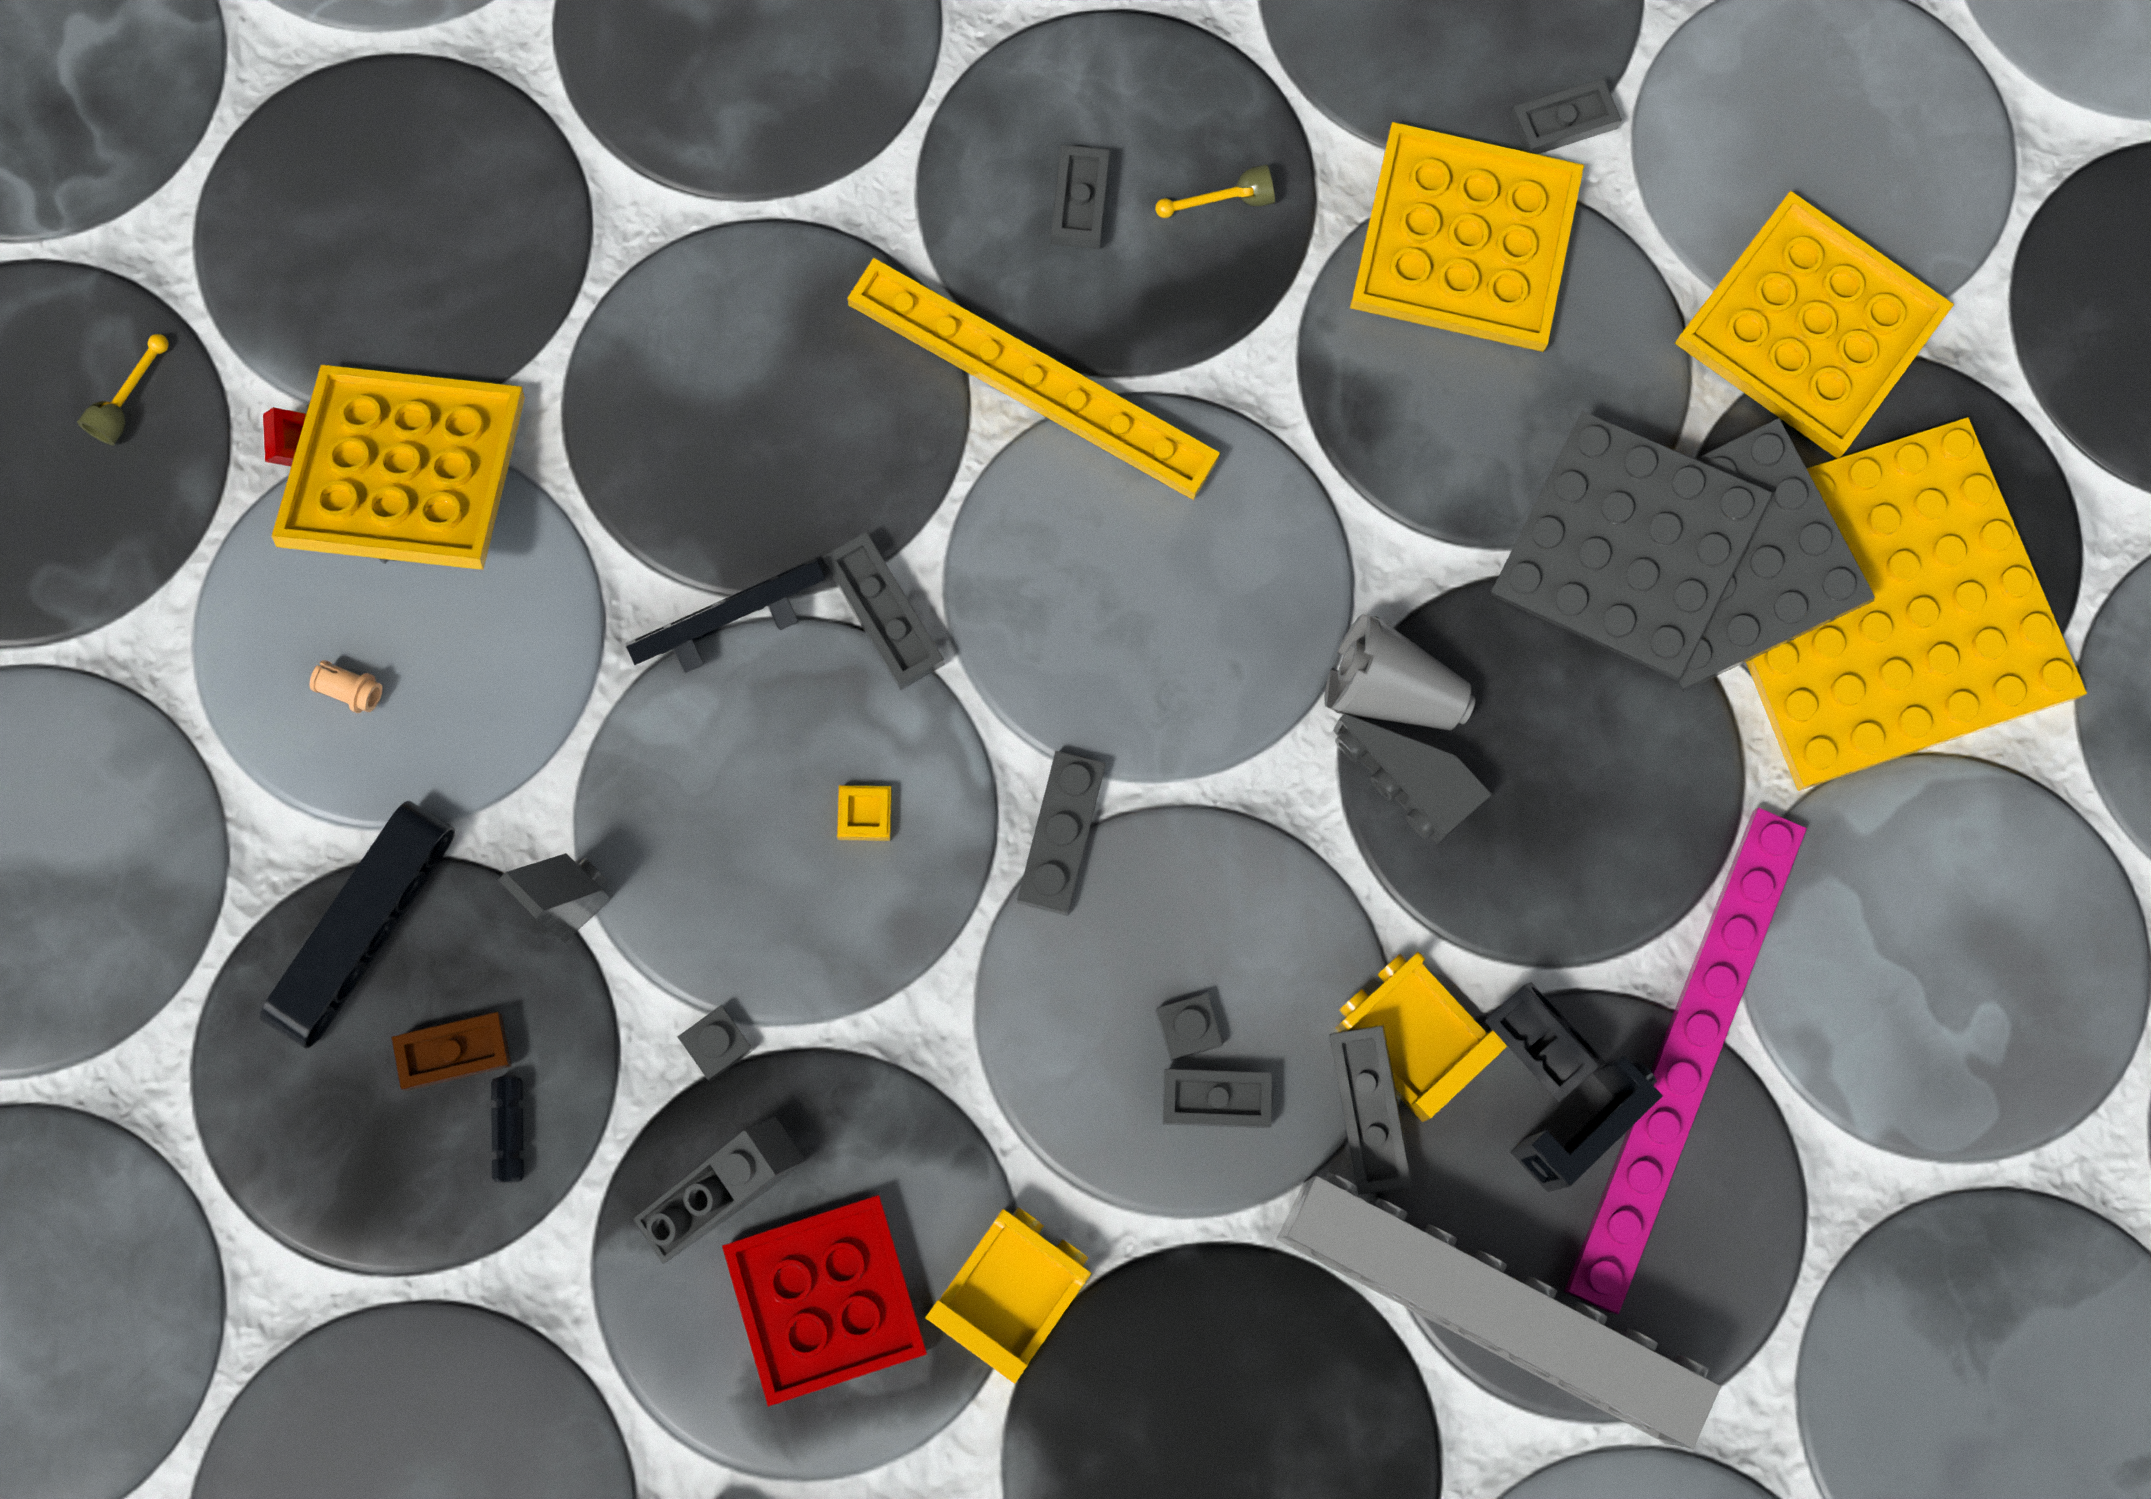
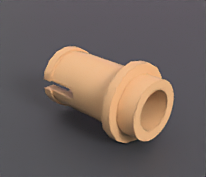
[309,660,382,713]

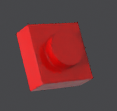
[263,407,306,467]

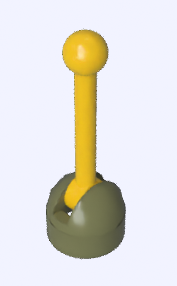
[1155,164,1275,218]
[77,334,169,445]

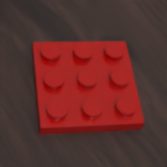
[722,1195,927,1407]

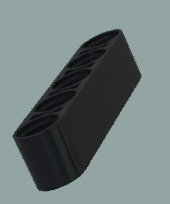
[260,801,455,1049]

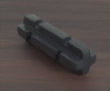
[491,1076,524,1183]

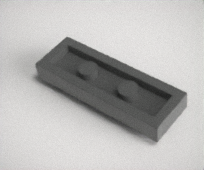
[822,532,945,690]
[1017,751,1106,916]
[1329,1024,1413,1195]

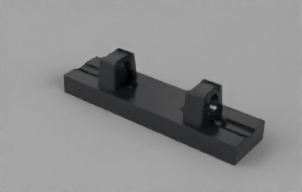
[626,559,826,673]

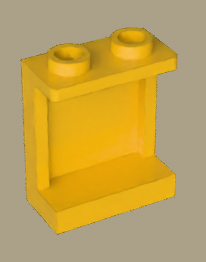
[1335,951,1508,1122]
[925,1207,1092,1384]

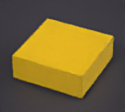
[837,785,892,841]

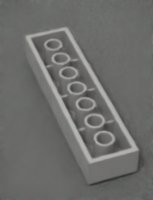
[1276,1172,1721,1449]

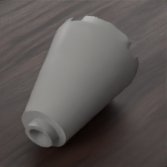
[1324,614,1475,730]

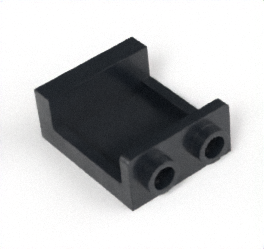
[1510,1056,1663,1192]

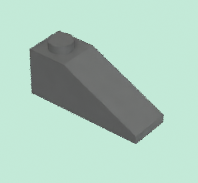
[498,853,611,943]

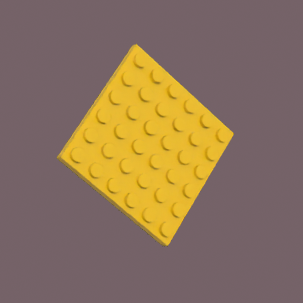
[1746,417,2087,791]

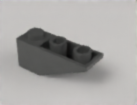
[1333,714,1492,845]
[633,1116,806,1264]

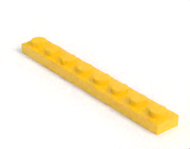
[847,258,1220,501]

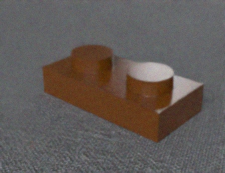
[391,1012,512,1091]

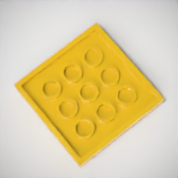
[1350,122,1584,352]
[1674,191,1954,459]
[271,365,525,570]

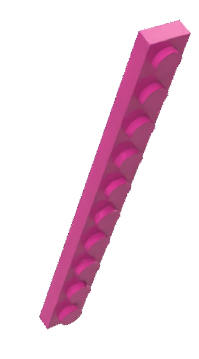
[1564,807,1807,1314]

